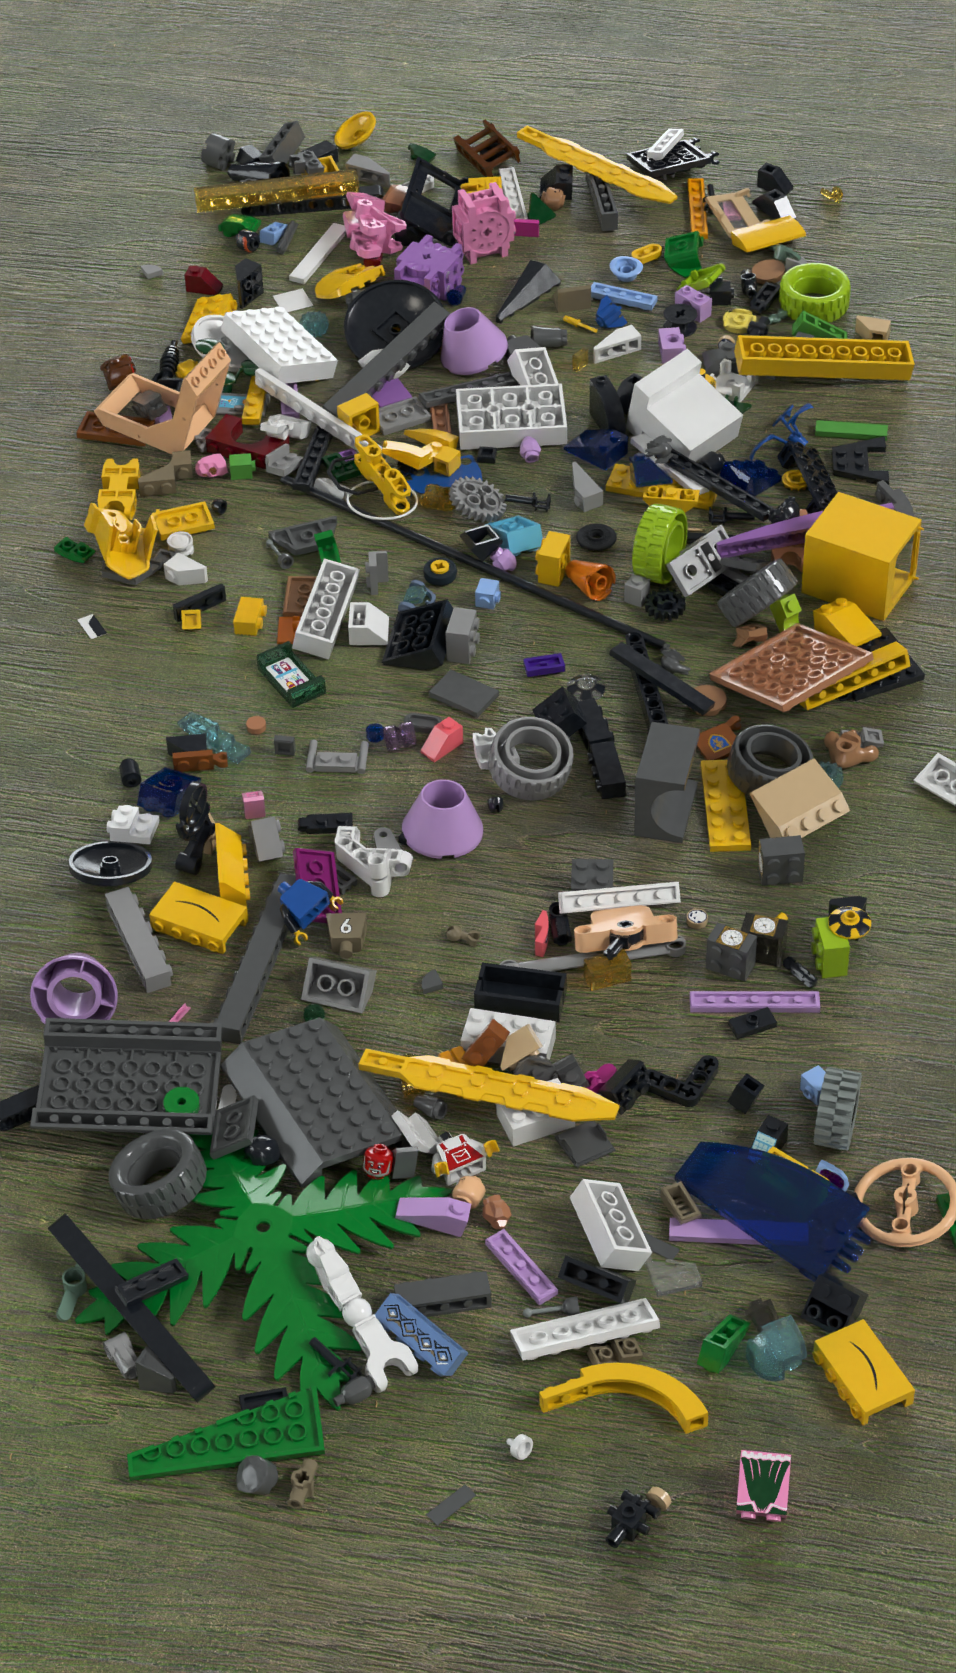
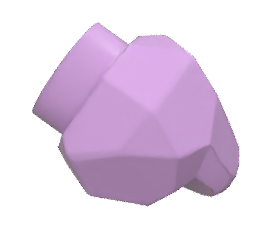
[520,436,541,463]
[490,546,517,571]

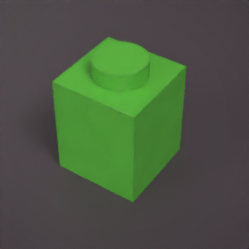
[229,453,256,480]

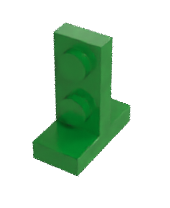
[314,530,342,564]

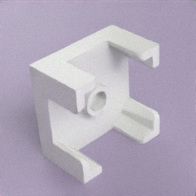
[710,359,755,402]

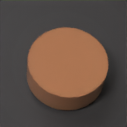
[246,716,266,735]

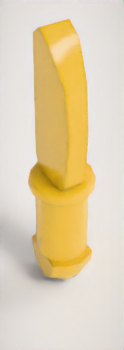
[563,315,598,333]

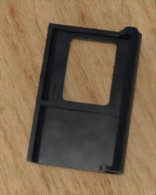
[400,157,469,246]

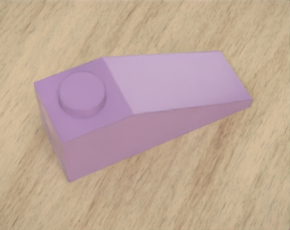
[395,1197,471,1237]

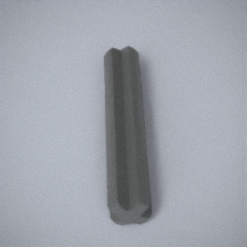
[276,220,298,255]

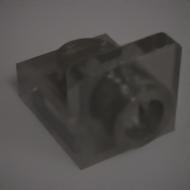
[744,1298,782,1335]

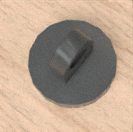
[513,1055,558,1081]

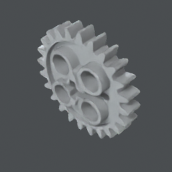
[449,476,507,523]

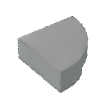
[141,265,163,279]

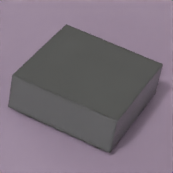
[274,735,296,756]

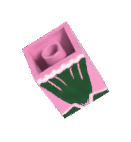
[736,1450,791,1522]

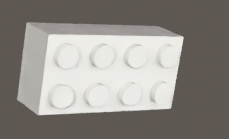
[461,1008,556,1064]
[570,1179,652,1271]

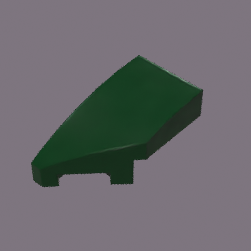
[408,143,436,163]

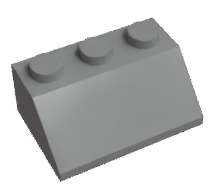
[301,957,377,1013]

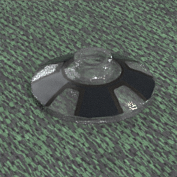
[567,674,606,701]

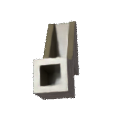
[138,450,193,497]

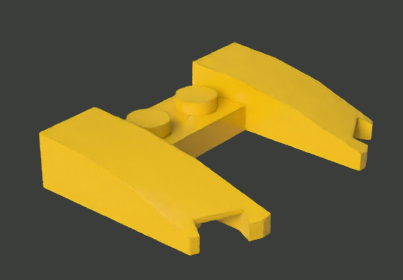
[381,428,459,470]

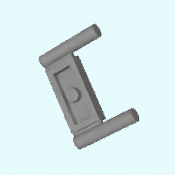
[306,739,369,774]

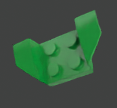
[664,231,704,278]

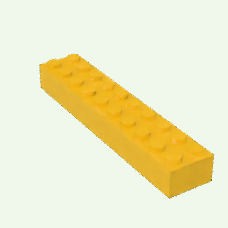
[734,335,915,380]

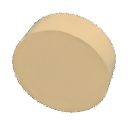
[646,1487,671,1511]

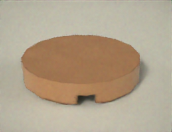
[752,259,785,284]
[689,685,727,716]

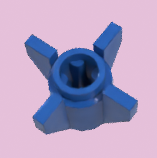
[595,295,628,328]

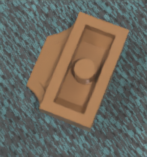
[732,623,768,648]

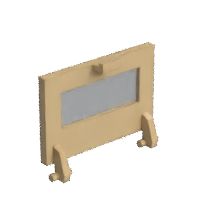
[705,188,770,238]

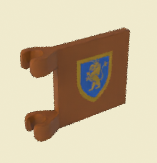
[697,715,741,760]

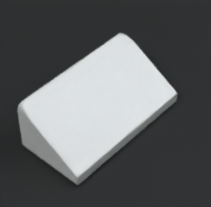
[314,478,353,501]

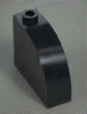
[589,375,626,443]

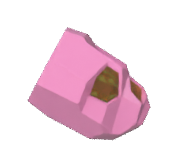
[195,454,228,478]

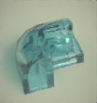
[746,1315,807,1382]

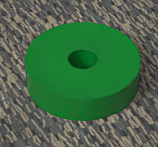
[163,1087,200,1113]

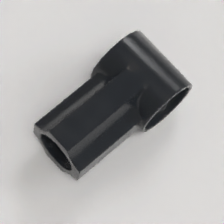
[548,902,572,946]

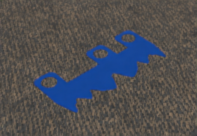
[404,455,482,496]

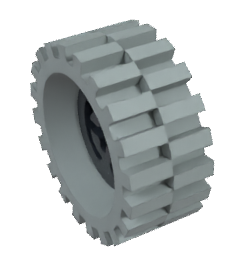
[814,1067,862,1151]

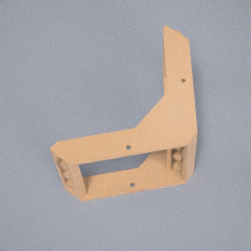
[94,342,231,454]

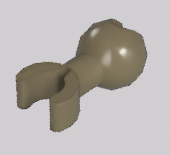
[446,925,480,947]

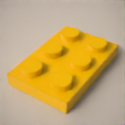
[152,501,215,541]

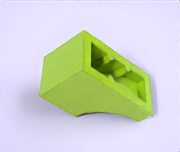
[769,593,802,633]

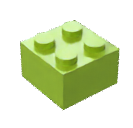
[811,917,850,979]

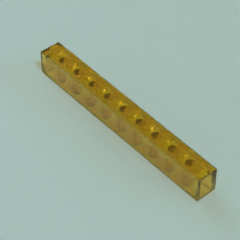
[194,169,359,213]

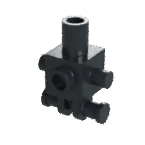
[605,1489,661,1548]

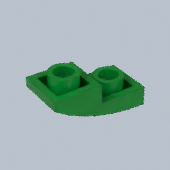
[54,537,96,563]

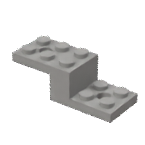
[666,524,740,597]

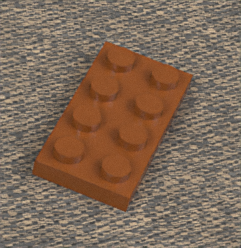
[76,411,155,447]

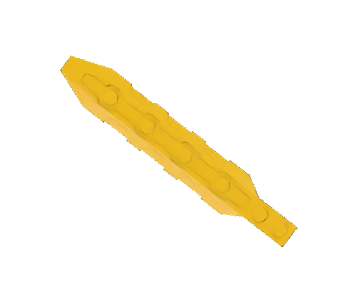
[517,125,678,204]
[358,1049,620,1122]

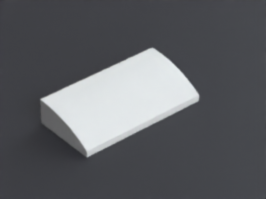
[913,753,956,806]

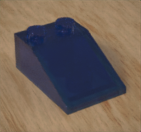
[563,429,628,471]
[137,767,201,817]

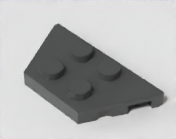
[268,516,337,556]

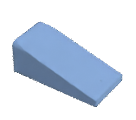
[259,222,288,246]

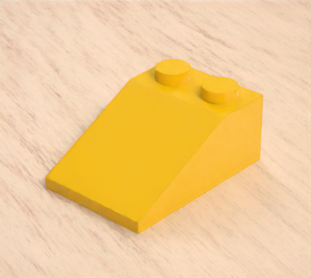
[813,598,882,647]

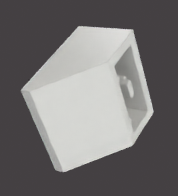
[348,602,389,645]

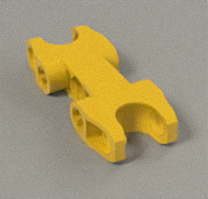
[354,434,411,515]

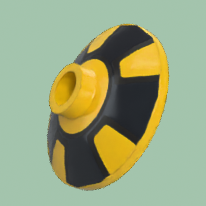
[828,906,871,939]

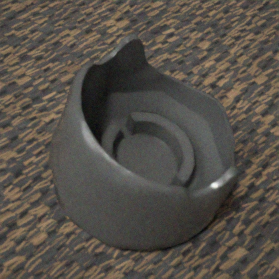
[236,1455,278,1495]

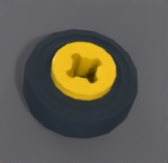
[423,557,457,586]

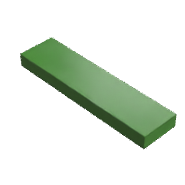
[815,420,888,441]

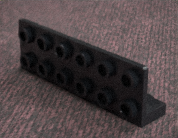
[777,440,837,514]

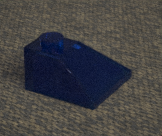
[629,453,673,487]

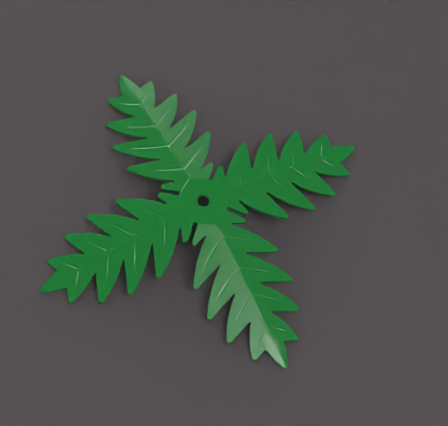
[75,1130,451,1411]

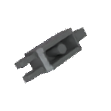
[131,390,168,421]

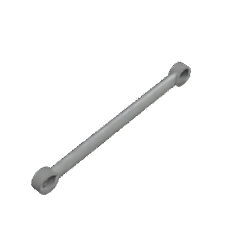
[499,935,686,971]

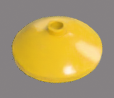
[334,111,376,149]

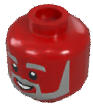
[363,1144,393,1179]

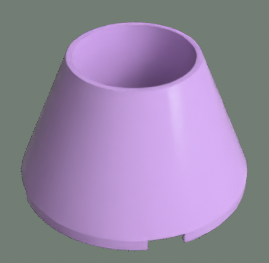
[440,307,508,375]
[402,780,483,859]
[30,953,118,1024]

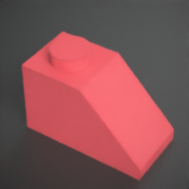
[421,717,463,763]

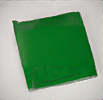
[218,214,261,237]

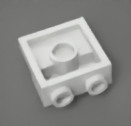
[107,805,159,844]

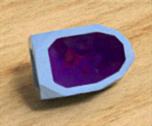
[815,1159,849,1193]

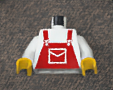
[431,1132,500,1186]

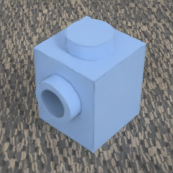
[475,578,501,610]
[800,1065,826,1106]

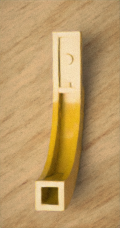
[539,1363,709,1434]

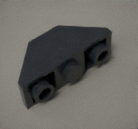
[752,189,796,220]

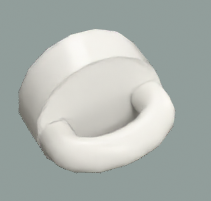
[506,1434,533,1460]

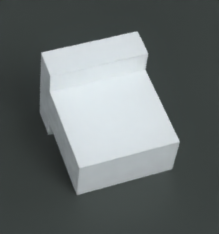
[626,349,743,463]

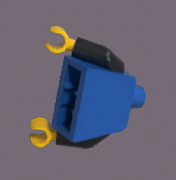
[278,879,343,946]

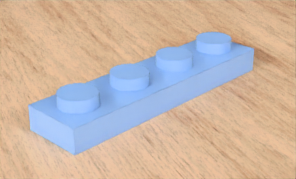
[591,282,657,311]

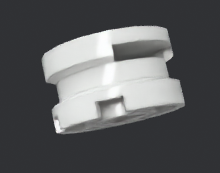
[167,532,194,557]

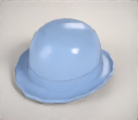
[609,256,643,282]

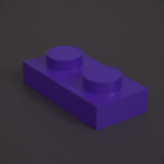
[523,653,565,677]

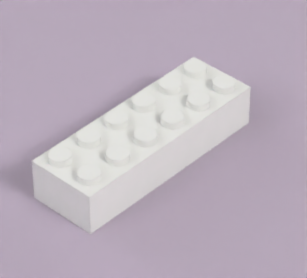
[292,558,360,659]

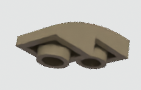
[587,1337,643,1365]

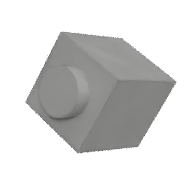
[624,574,650,608]

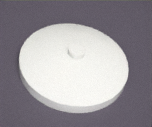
[191,315,250,372]

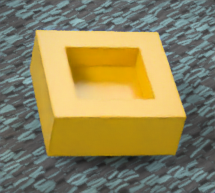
[181,610,202,630]

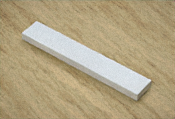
[498,167,528,219]
[289,223,346,284]
[630,433,709,495]
[558,882,681,913]

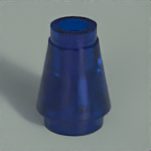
[447,285,466,305]

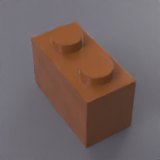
[462,1019,510,1066]

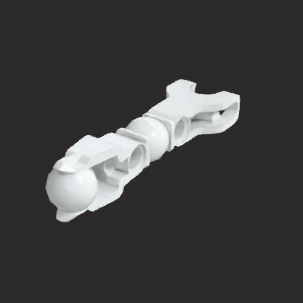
[306,1236,418,1393]

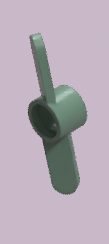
[767,244,801,261]
[56,1263,87,1322]

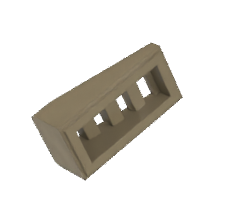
[660,1181,702,1224]

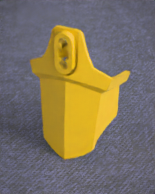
[84,503,160,580]

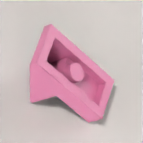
[241,791,265,819]

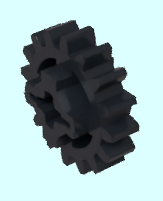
[645,588,686,622]

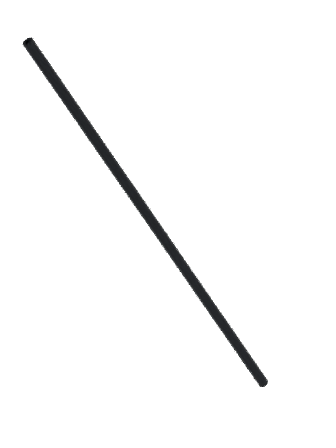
[280,475,666,650]

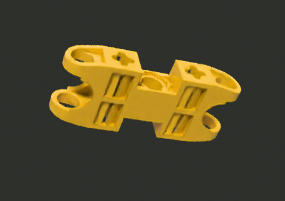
[97,458,140,521]

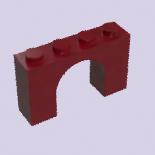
[205,414,290,469]

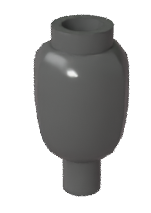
[333,1375,376,1407]

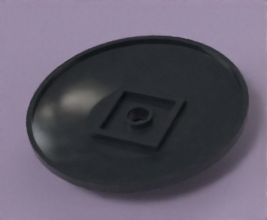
[344,280,444,371]

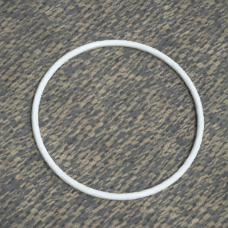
[346,481,418,520]

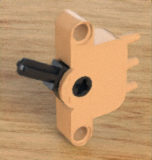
[574,905,678,960]

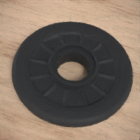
[576,523,617,551]

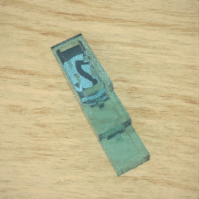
[177,712,251,764]

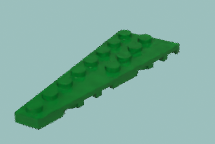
[127,1384,325,1481]

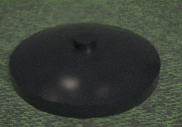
[69,841,152,886]

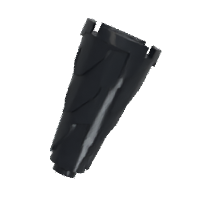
[228,161,290,194]

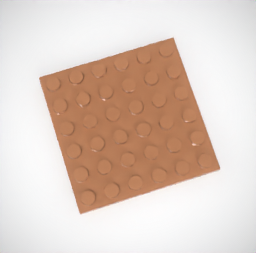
[709,623,874,712]

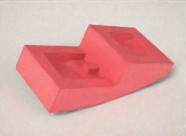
[535,910,549,958]

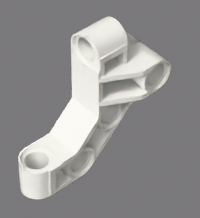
[335,826,413,897]

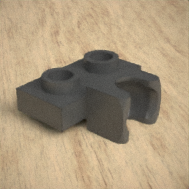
[289,150,324,175]

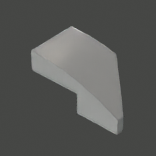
[195,428,212,453]

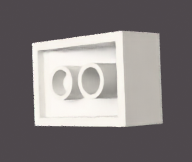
[507,347,559,386]

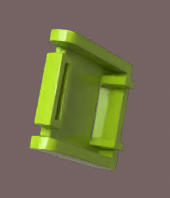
[677,263,726,291]

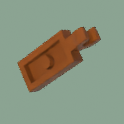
[172,750,228,773]

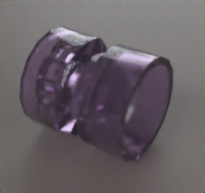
[383,721,417,752]

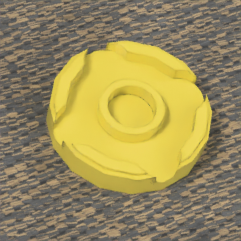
[723,308,756,334]

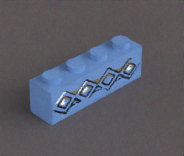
[375,1293,468,1377]

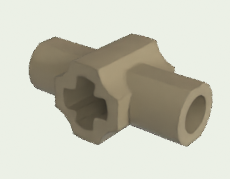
[287,1459,318,1509]

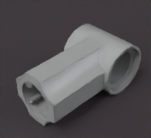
[102,1332,138,1380]

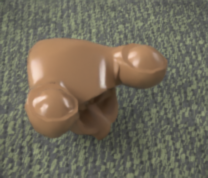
[824,729,879,769]

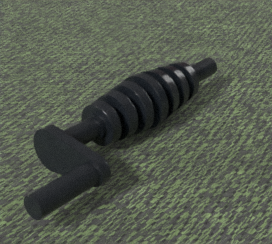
[157,340,183,392]

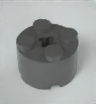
[201,133,235,171]

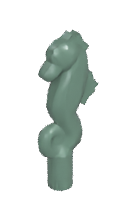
[768,309,788,324]

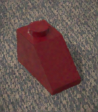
[184,265,223,296]

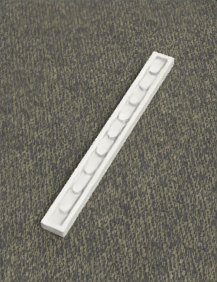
[255,368,386,461]

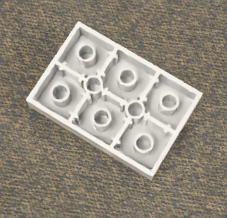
[221,307,338,384]
[456,383,567,450]

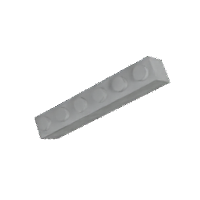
[105,887,173,993]

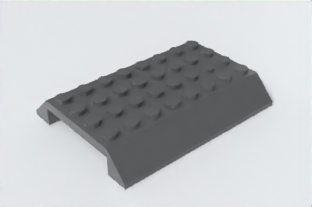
[220,1017,412,1188]
[30,1018,222,1135]

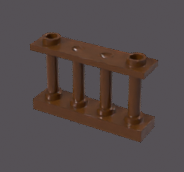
[453,119,521,177]

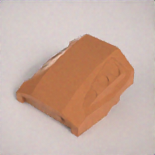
[382,184,422,213]

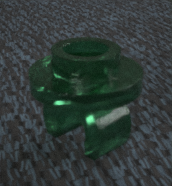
[303,1004,325,1022]

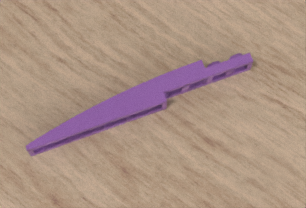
[716,503,894,558]

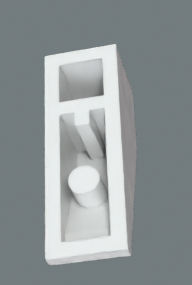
[593,325,641,364]

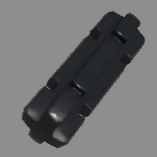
[783,956,818,988]

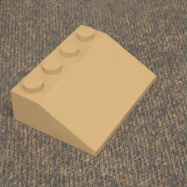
[749,758,850,838]

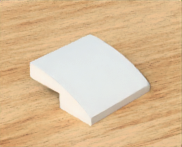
[391,1110,440,1154]

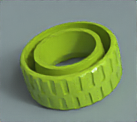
[779,263,851,323]
[632,504,688,584]

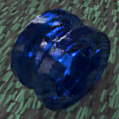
[366,723,384,743]

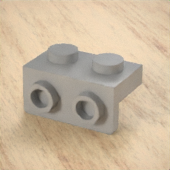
[365,551,389,595]

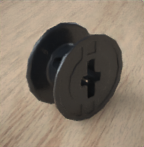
[663,304,697,338]

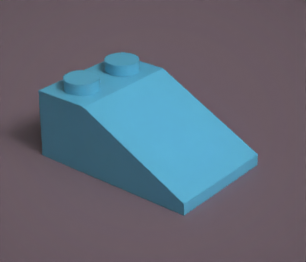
[485,515,543,556]

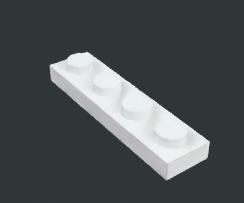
[647,129,684,160]

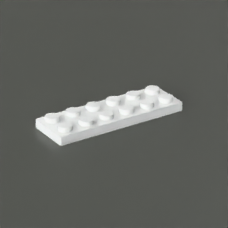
[510,1298,660,1361]

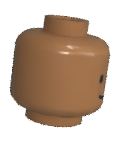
[541,187,566,210]

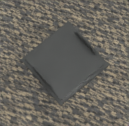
[554,1121,616,1168]

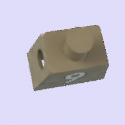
[326,913,367,959]

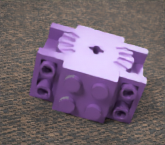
[394,235,464,301]

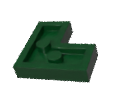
[322,452,362,483]

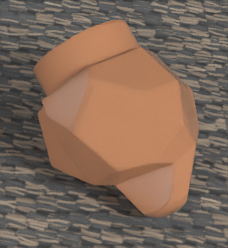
[483,1195,512,1230]

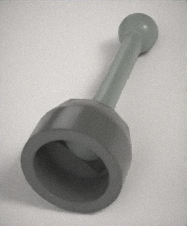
[266,539,294,569]
[523,1296,580,1318]

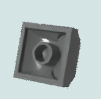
[702,342,739,376]

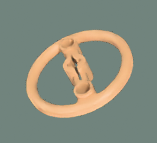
[853,1158,956,1247]

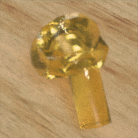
[820,186,843,203]

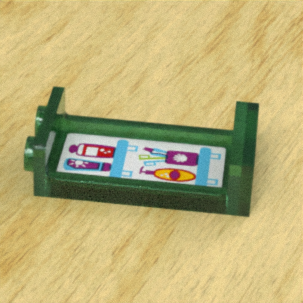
[256,641,326,708]

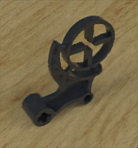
[175,781,215,875]

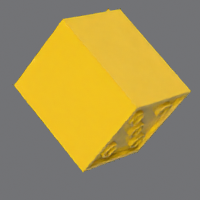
[801,492,924,621]

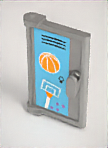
[216,393,270,417]

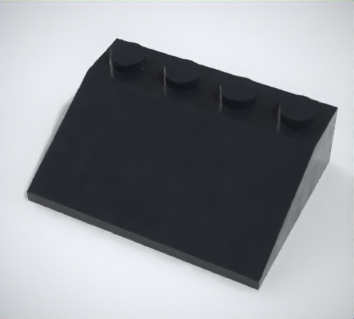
[382,599,453,670]

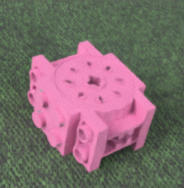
[452,182,516,264]

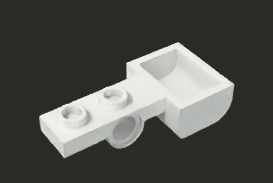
[260,414,312,440]

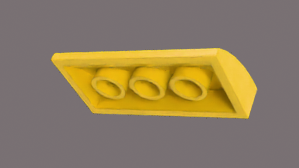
[731,215,806,252]

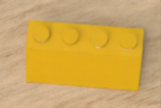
[215,823,250,907]

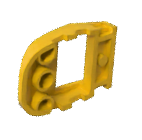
[315,263,386,299]

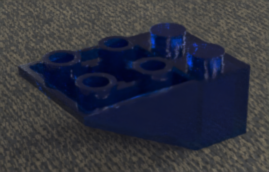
[719,459,782,497]

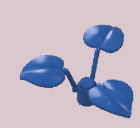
[749,403,814,461]

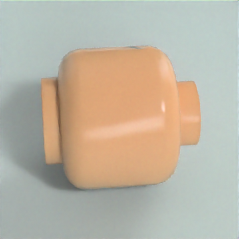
[452,1176,486,1209]

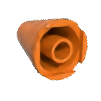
[565,560,616,601]

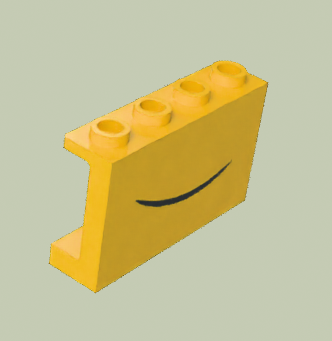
[149,881,249,954]
[812,1319,915,1425]

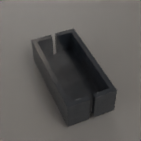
[474,962,567,1022]

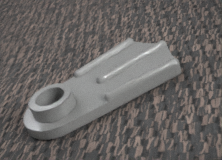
[374,827,401,850]

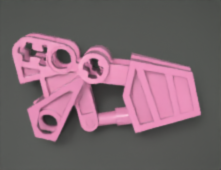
[343,192,407,259]

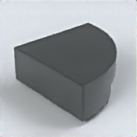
[422,969,443,995]

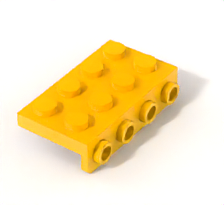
[181,293,237,344]

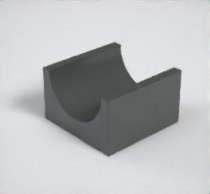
[634,722,700,843]

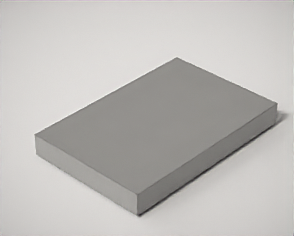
[379,397,431,436]

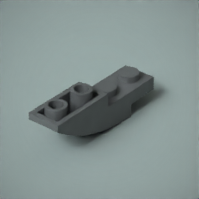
[875,480,914,540]

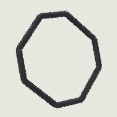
[327,454,379,495]

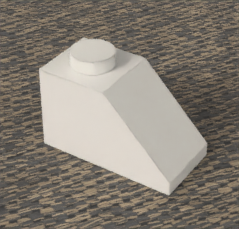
[164,552,208,586]

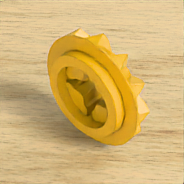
[782,470,807,491]

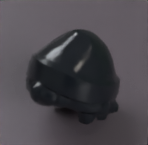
[768,496,800,524]

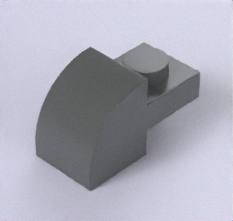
[553,1053,590,1088]

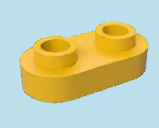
[632,244,662,264]

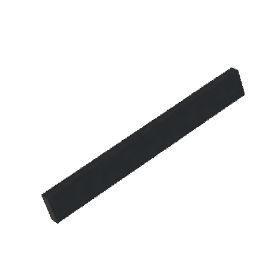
[655,449,775,522]

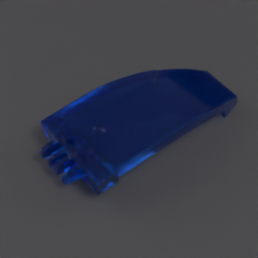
[674,1142,871,1282]

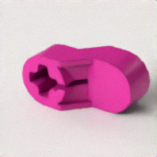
[584,1063,617,1094]

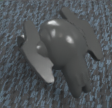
[645,435,673,464]
[656,643,691,676]

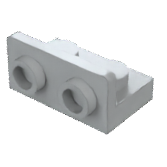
[265,443,303,477]

